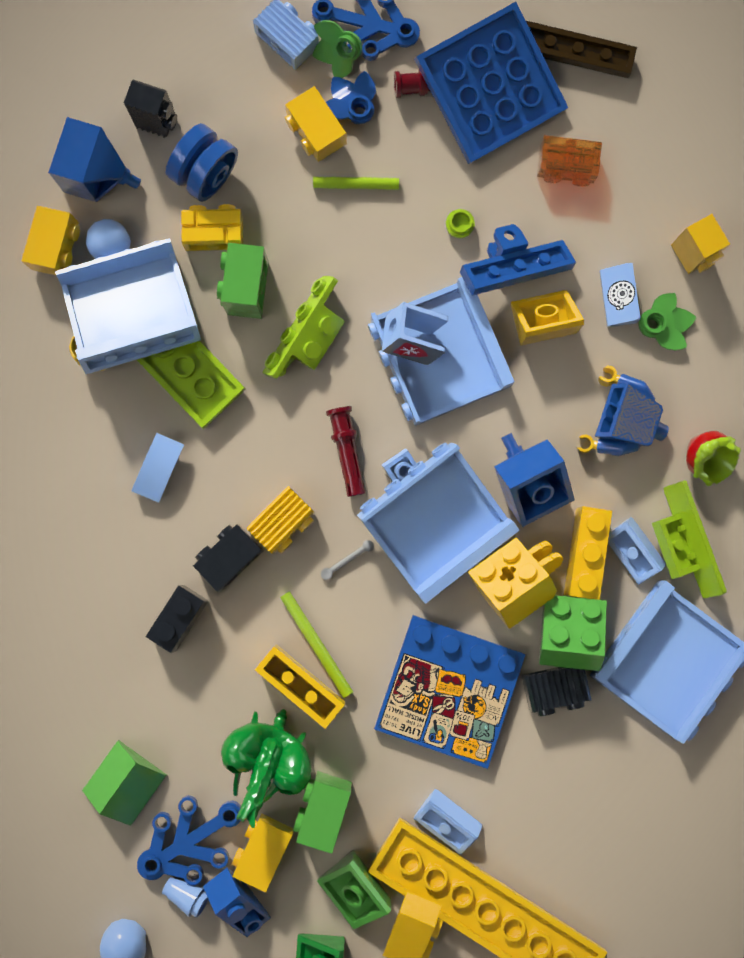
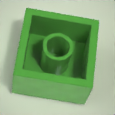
[217,243,269,319]
[539,595,607,671]
[293,771,352,854]

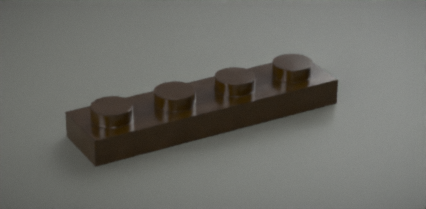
[526,21,637,79]

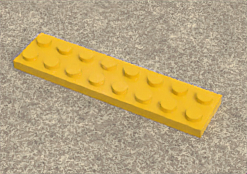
[368,817,607,958]

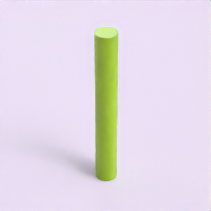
[313,176,399,190]

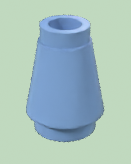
[162,877,209,918]

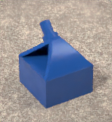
[48,117,141,202]
[494,433,575,527]

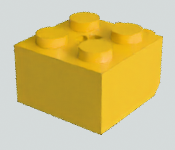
[468,538,563,629]

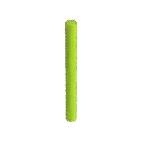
[280,591,353,698]

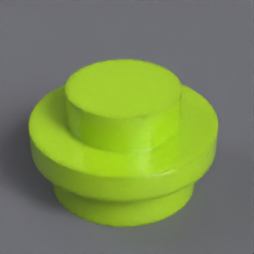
[446,209,475,238]

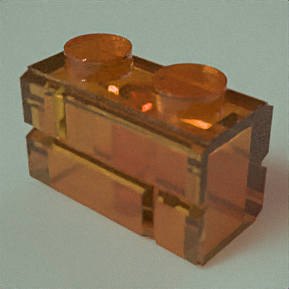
[537,135,602,187]

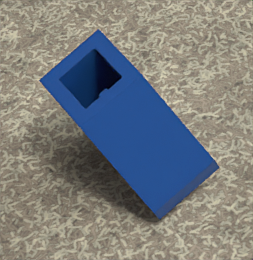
[203,867,271,937]

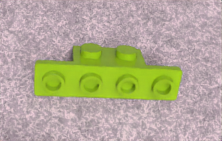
[262,276,345,379]
[652,480,727,598]

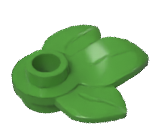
[312,20,362,78]
[638,293,696,350]

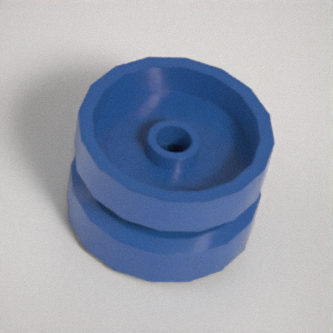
[165,123,238,202]

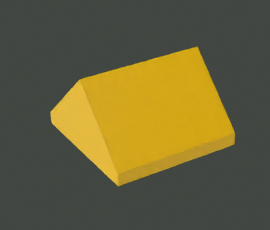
[511,290,584,346]

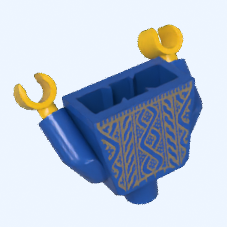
[577,366,669,456]

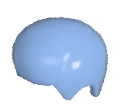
[86,219,131,259]
[100,919,147,958]

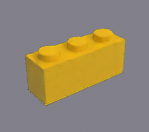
[563,506,612,600]
[255,644,345,729]

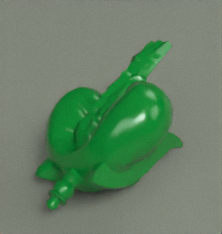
[221,709,312,828]

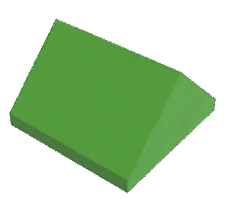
[82,740,167,826]
[317,850,391,929]

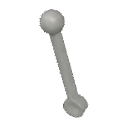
[321,540,374,580]

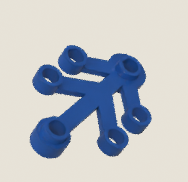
[312,0,420,61]
[137,795,241,885]

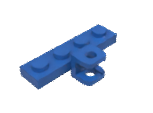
[460,224,576,296]

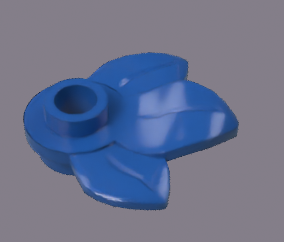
[326,71,376,124]

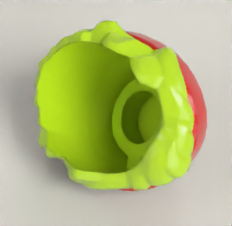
[686,431,741,486]

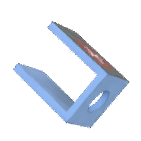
[382,302,448,365]

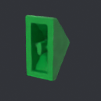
[296,933,345,958]

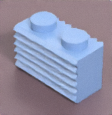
[253,0,319,70]

